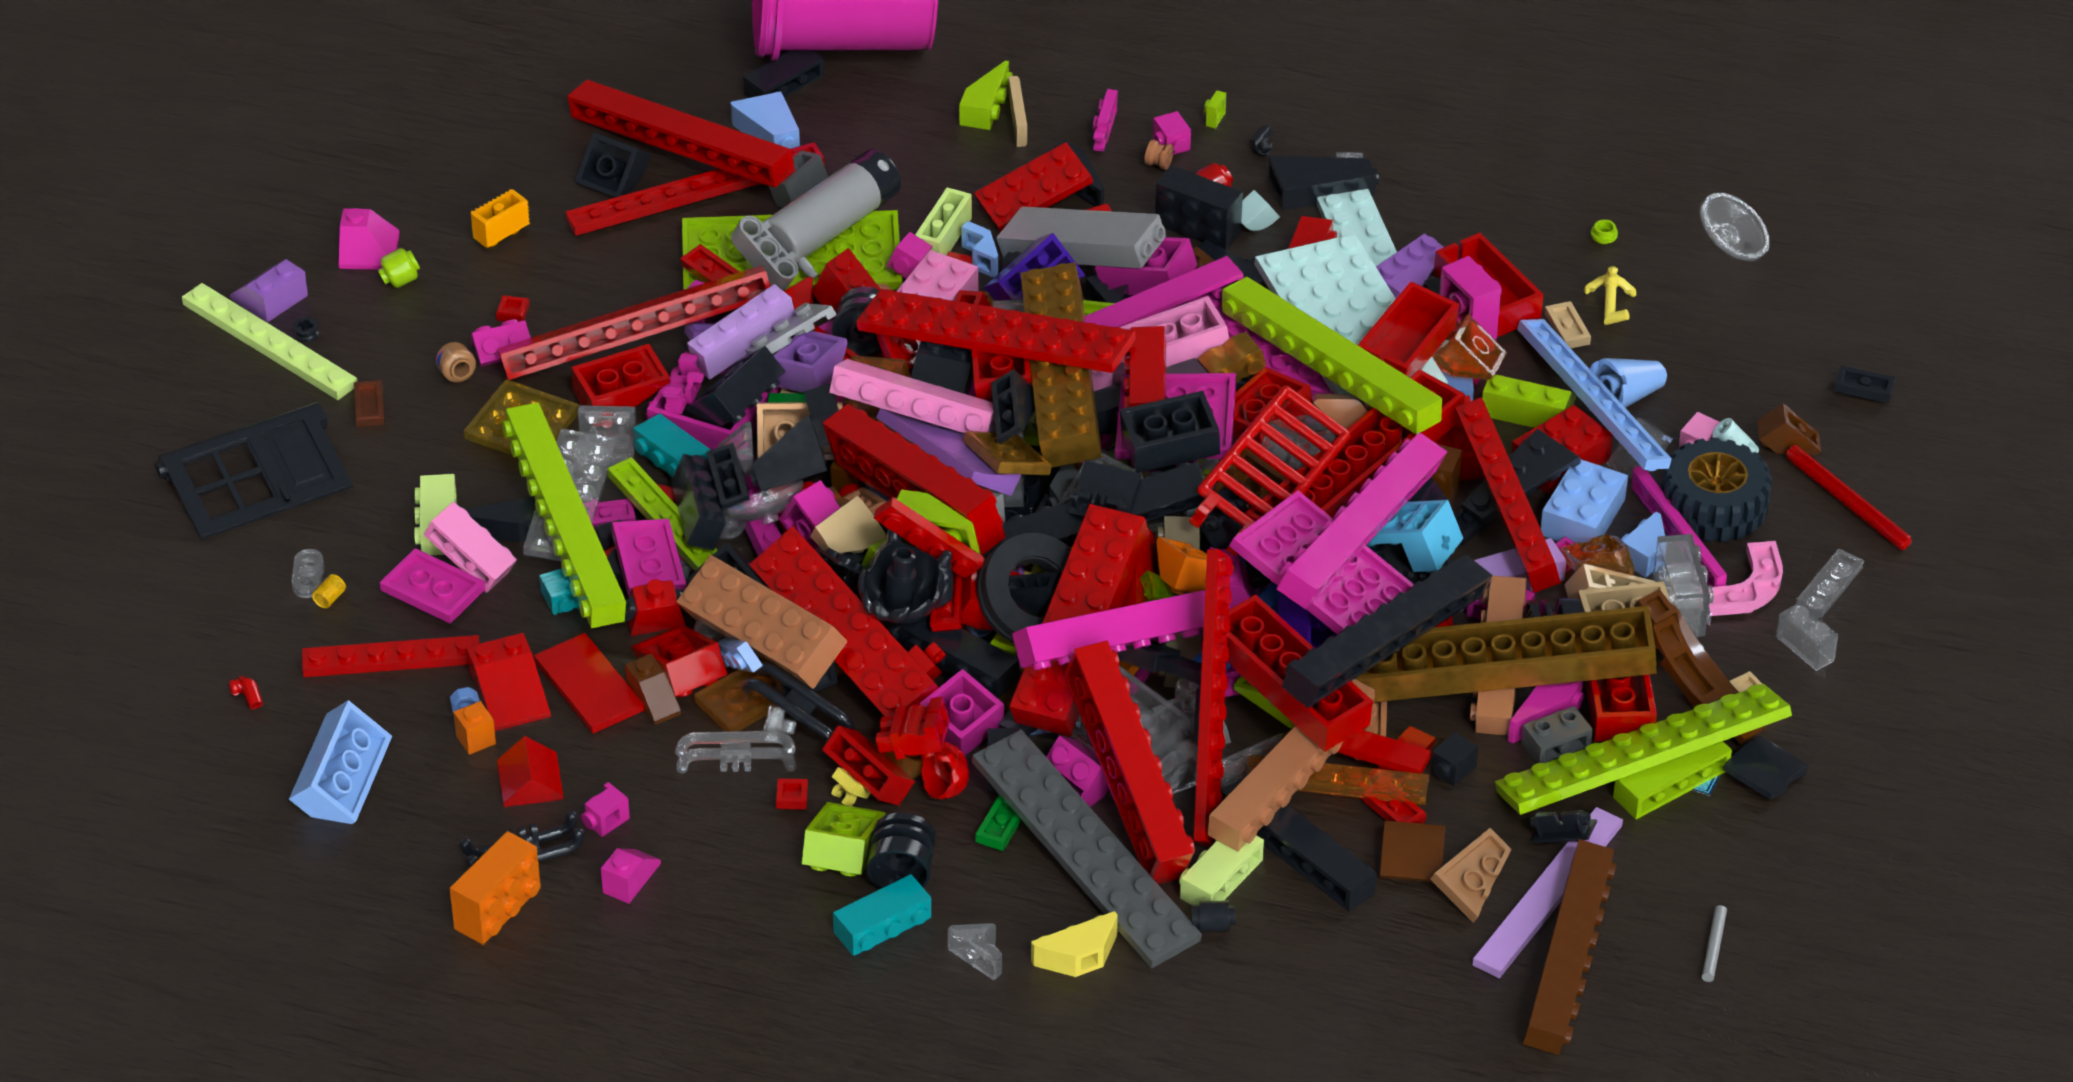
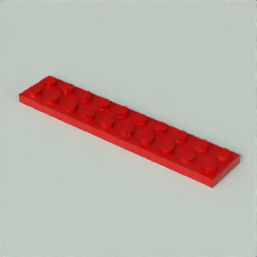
[856,289,1136,373]

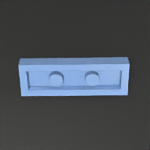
[718,637,763,672]

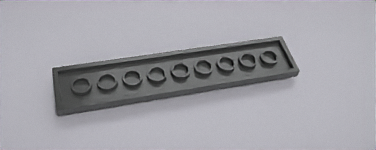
[972,729,1202,969]

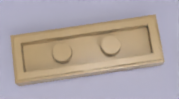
[1009,76,1027,147]

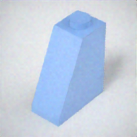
[730,92,800,149]

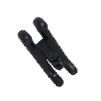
[742,662,855,741]
[460,810,585,868]

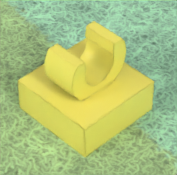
[831,767,871,806]

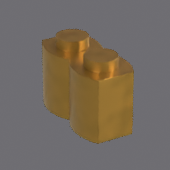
[1198,332,1266,384]

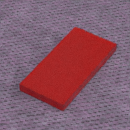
[534,633,644,734]

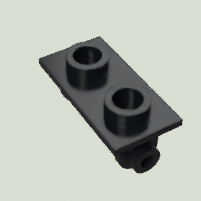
[1530,810,1597,843]

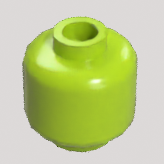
[378,248,420,288]

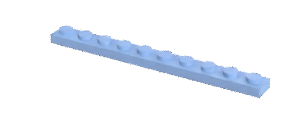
[1517,319,1672,471]

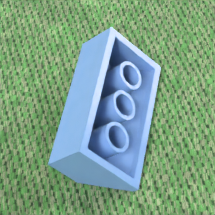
[289,700,392,824]

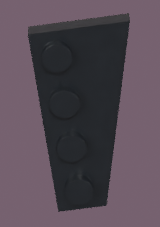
[1462,428,1581,524]

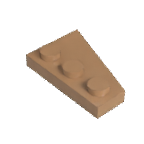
[1430,828,1511,922]

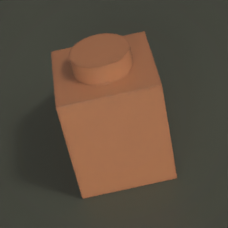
[1311,394,1373,429]

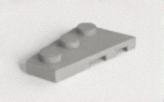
[745,303,837,355]

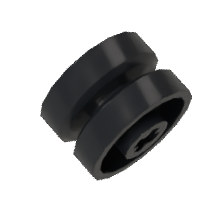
[832,286,882,358]

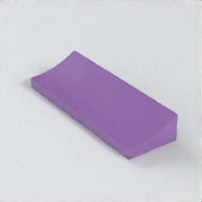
[876,408,1022,496]

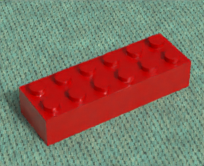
[1227,594,1373,752]

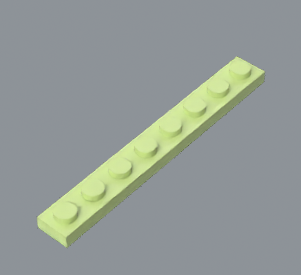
[182,283,357,400]

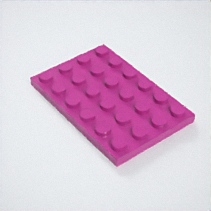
[1229,491,1414,635]

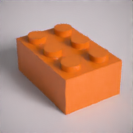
[450,831,541,945]

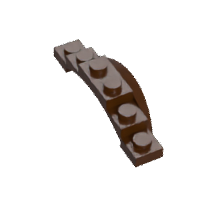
[1634,589,1766,745]

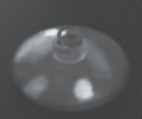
[1700,193,1770,261]
[722,480,804,525]

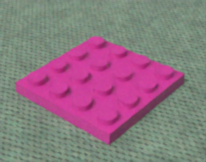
[1115,373,1236,460]

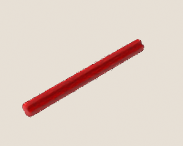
[1786,445,1912,550]

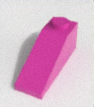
[1508,681,1585,743]

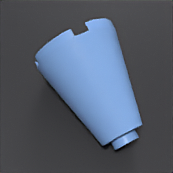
[1590,358,1667,408]

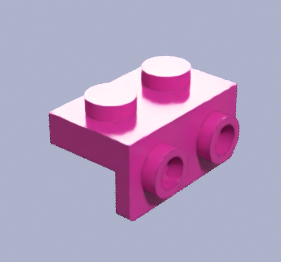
[470,319,530,367]

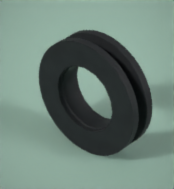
[977,533,1072,643]

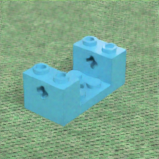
[1366,500,1463,573]

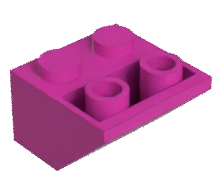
[1046,735,1109,807]

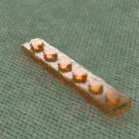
[1246,754,1429,805]

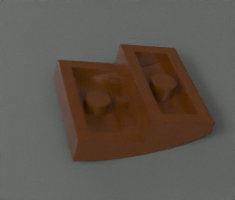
[1380,821,1445,883]

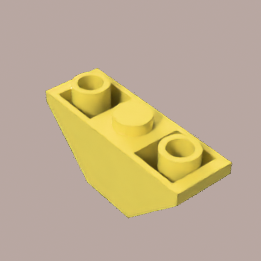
[1031,911,1118,977]

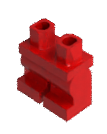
[875,696,950,760]

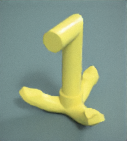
[1584,266,1636,325]

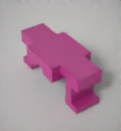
[662,353,704,414]

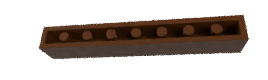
[1523,839,1617,1055]

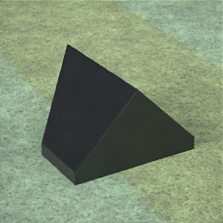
[1008,571,1060,616]

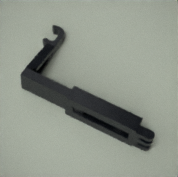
[1117,641,1202,765]

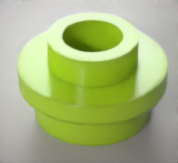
[1591,220,1618,244]

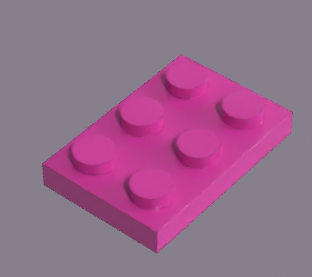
[611,519,686,596]
[380,548,485,624]

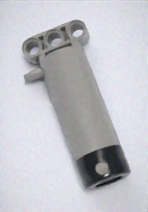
[731,149,901,291]

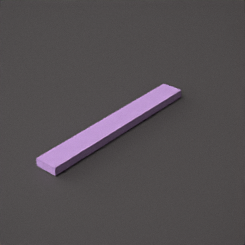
[1473,807,1623,979]

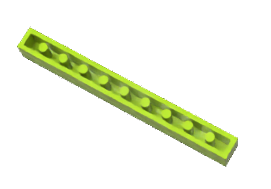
[1222,277,1442,435]
[502,402,626,628]

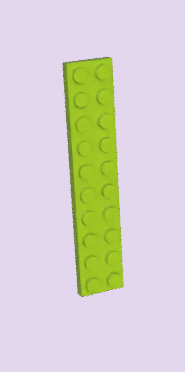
[1495,684,1792,815]

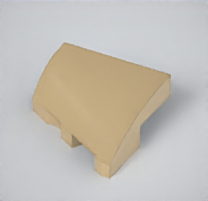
[810,496,887,554]

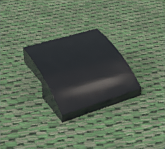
[1722,736,1809,800]

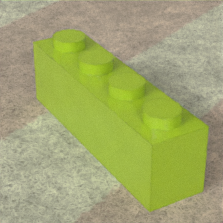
[1613,741,1732,819]

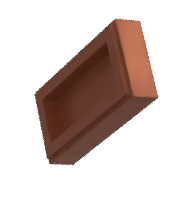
[354,380,385,427]

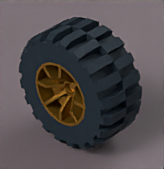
[1661,438,1772,543]

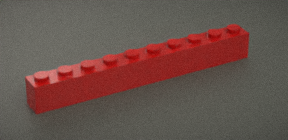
[567,80,795,188]
[498,265,771,380]

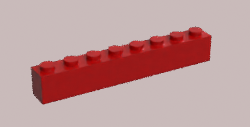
[1455,397,1561,593]

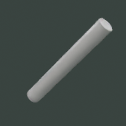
[1702,905,1727,982]

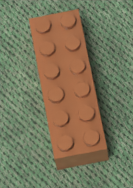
[676,554,848,689]

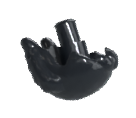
[858,529,953,624]

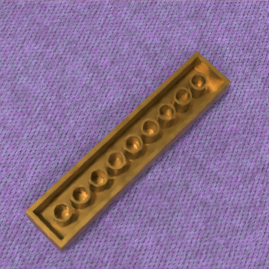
[1021,262,1102,468]
[1357,606,1657,702]

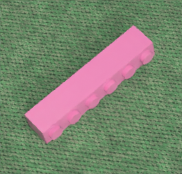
[829,359,996,433]

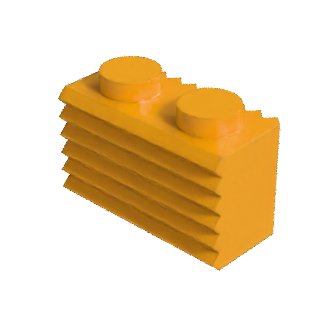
[471,189,530,248]

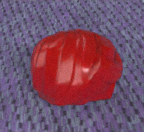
[921,742,969,800]

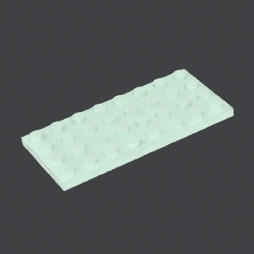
[1254,234,1448,400]

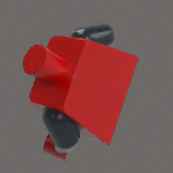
[625,579,687,636]

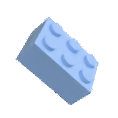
[1541,459,1628,553]

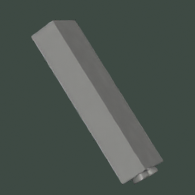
[996,207,1166,268]

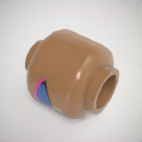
[436,342,476,383]

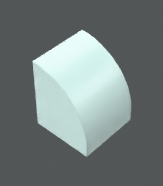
[1241,190,1280,231]

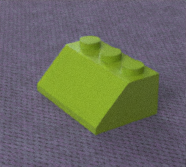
[1482,373,1576,428]

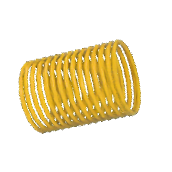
[312,574,346,608]

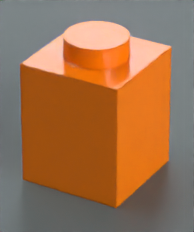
[453,701,496,755]

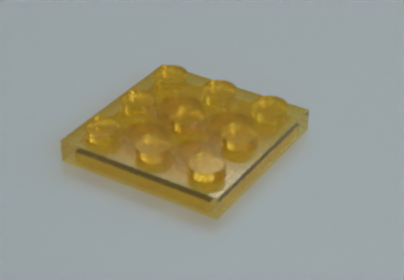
[464,379,580,456]

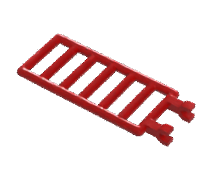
[1189,386,1351,557]

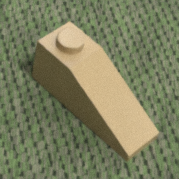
[1565,564,1655,598]

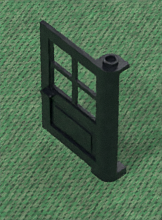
[155,402,353,540]

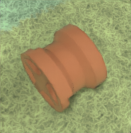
[1145,140,1174,170]

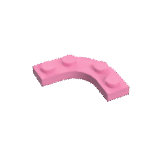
[1701,541,1783,616]

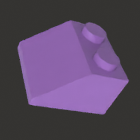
[230,259,308,323]
[774,331,848,393]

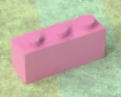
[424,501,517,593]

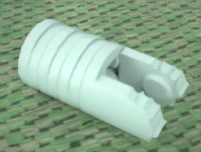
[1712,418,1759,453]

